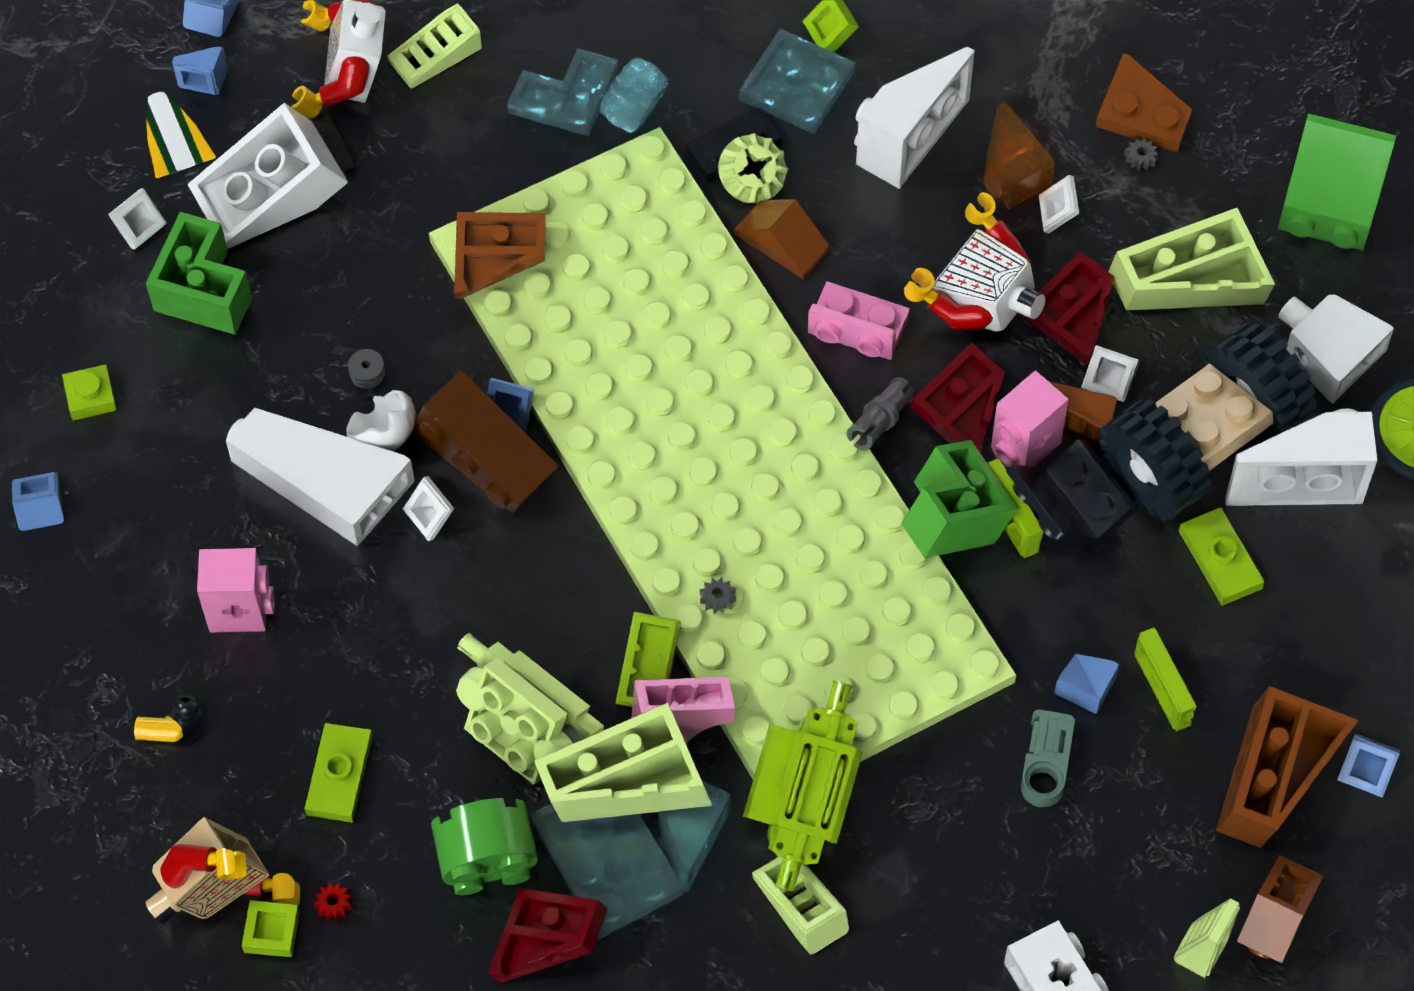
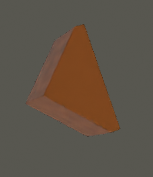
[734,199,830,279]

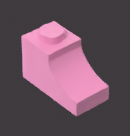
[632,677,736,744]

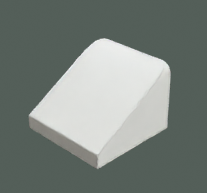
[1081,345,1140,402]

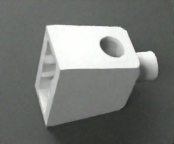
[1278,294,1394,404]

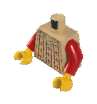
[145,817,300,924]

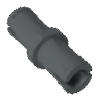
[847,377,915,451]

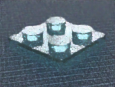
[739,29,855,134]

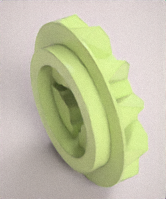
[718,133,788,203]

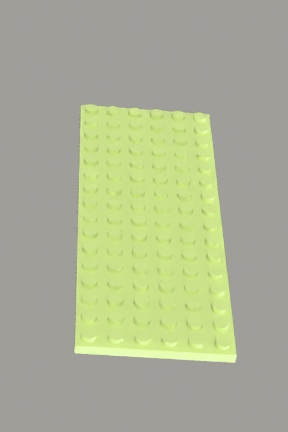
[429,127,1016,779]

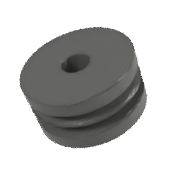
[348,349,385,389]

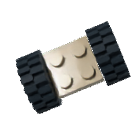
[1099,322,1317,520]

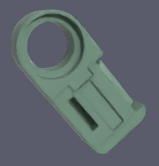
[1021,709,1075,807]

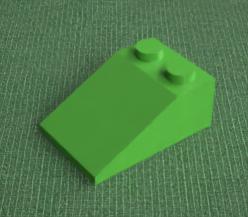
[1278,113,1396,251]

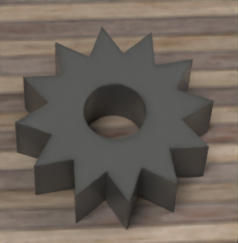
[1124,137,1159,172]
[700,577,736,614]

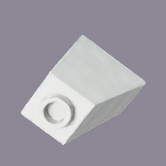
[226,408,414,546]

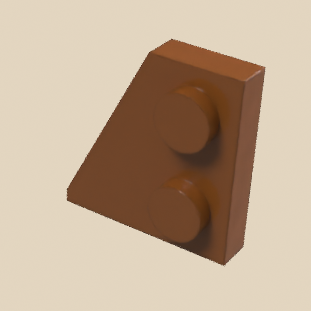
[1096,53,1193,152]
[454,212,546,299]

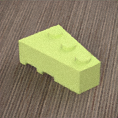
[1108,208,1275,310]
[534,703,712,822]

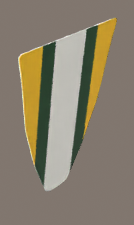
[146,92,216,178]

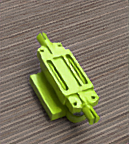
[743,680,863,892]

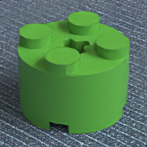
[431,798,538,895]

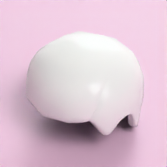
[346,390,416,452]

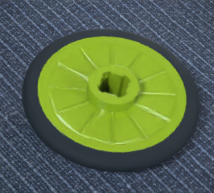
[1371,379,1414,480]

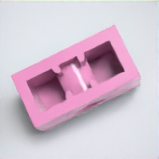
[991,370,1069,467]
[197,548,275,633]

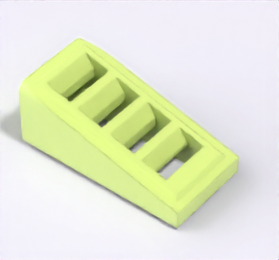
[387,3,482,89]
[752,857,849,955]
[1174,898,1240,978]

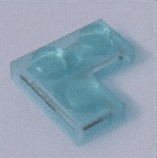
[507,48,618,136]

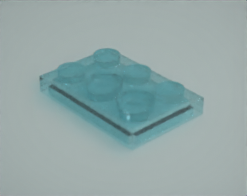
[529,804,684,939]

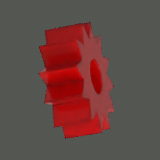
[314,883,353,922]

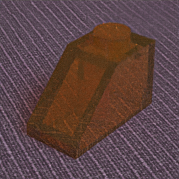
[984,101,1055,210]

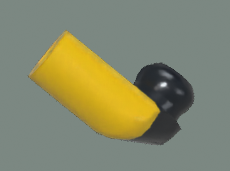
[134,694,202,742]

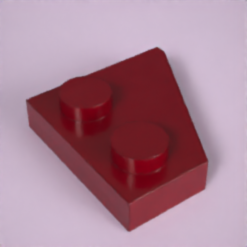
[1021,251,1114,366]
[909,343,1005,454]
[488,888,608,982]

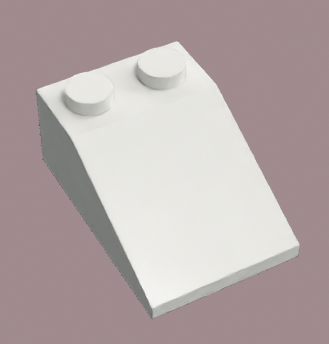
[854,47,975,189]
[187,103,348,249]
[1225,409,1377,506]

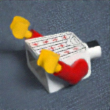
[291,0,385,119]
[904,192,1045,332]

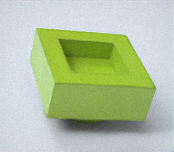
[803,0,859,55]
[62,364,117,421]
[242,900,300,957]

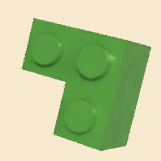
[146,212,252,335]
[901,440,1018,558]

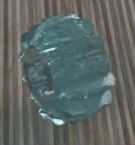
[600,57,668,133]

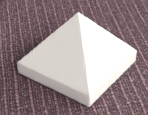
[1039,175,1080,234]
[108,188,167,250]
[403,476,454,541]

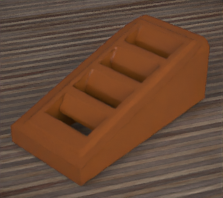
[1049,381,1117,445]

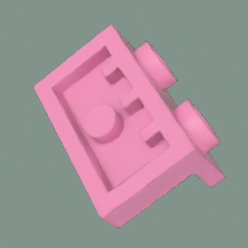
[808,281,910,360]

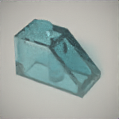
[658,781,731,892]

